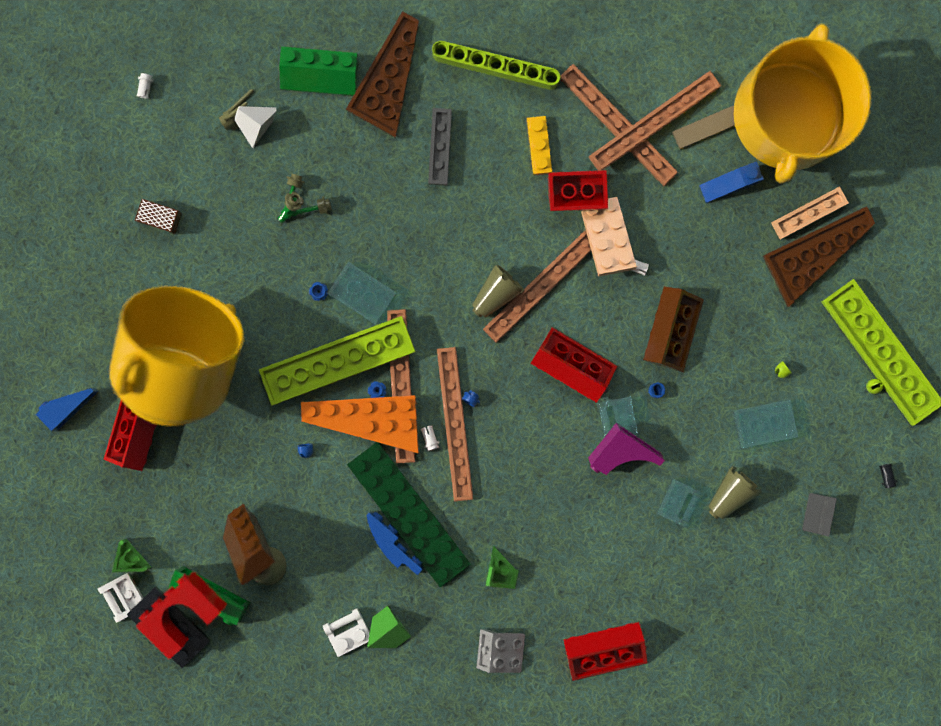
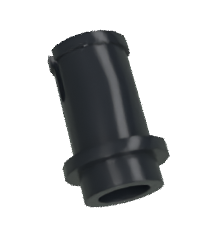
[879,463,898,488]

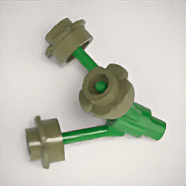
[278,174,332,223]

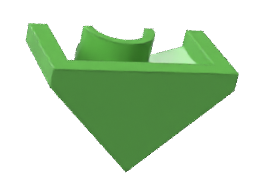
[112,539,151,572]
[486,545,519,589]
[367,606,411,648]

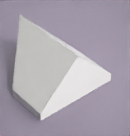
[235,106,277,148]

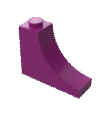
[588,423,665,475]

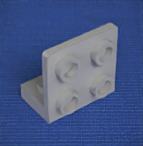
[477,629,525,673]

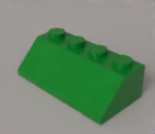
[279,46,359,96]
[168,566,251,626]

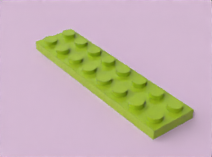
[821,279,941,426]
[258,316,416,406]

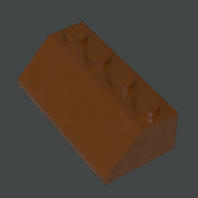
[643,286,704,372]
[223,504,275,585]

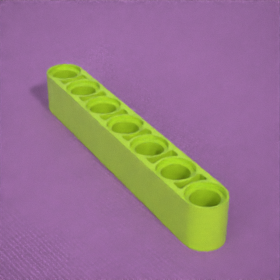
[432,41,560,90]

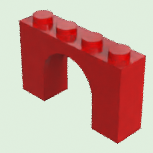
[136,571,227,659]

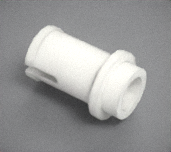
[137,73,153,99]
[631,260,649,276]
[420,426,439,451]

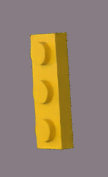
[527,116,552,175]

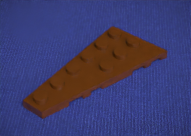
[346,11,419,138]
[763,206,875,307]

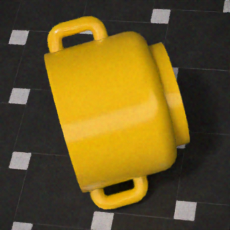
[733,24,870,183]
[110,286,243,426]

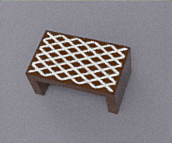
[135,199,182,235]

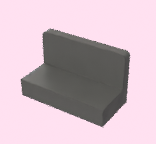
[802,493,837,536]

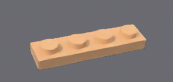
[771,186,848,239]

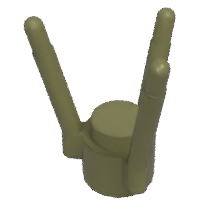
[219,89,253,131]

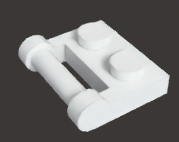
[98,572,143,623]
[323,608,370,657]

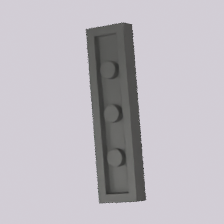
[428,108,452,186]

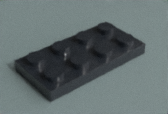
[127,586,210,668]

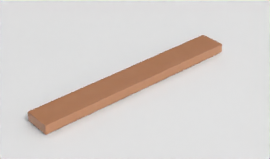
[560,64,678,186]
[588,71,721,171]
[483,230,591,343]
[387,309,416,463]
[437,347,473,502]

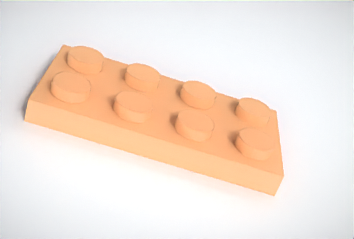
[581,197,637,277]

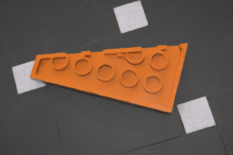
[301,395,419,453]

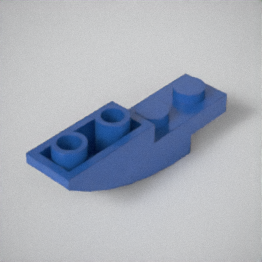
[366,511,423,575]

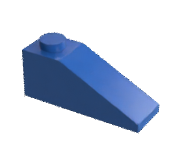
[699,161,763,203]
[36,388,99,431]

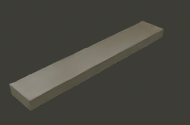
[672,105,735,149]

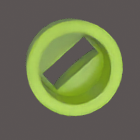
[775,361,792,378]
[866,379,883,394]

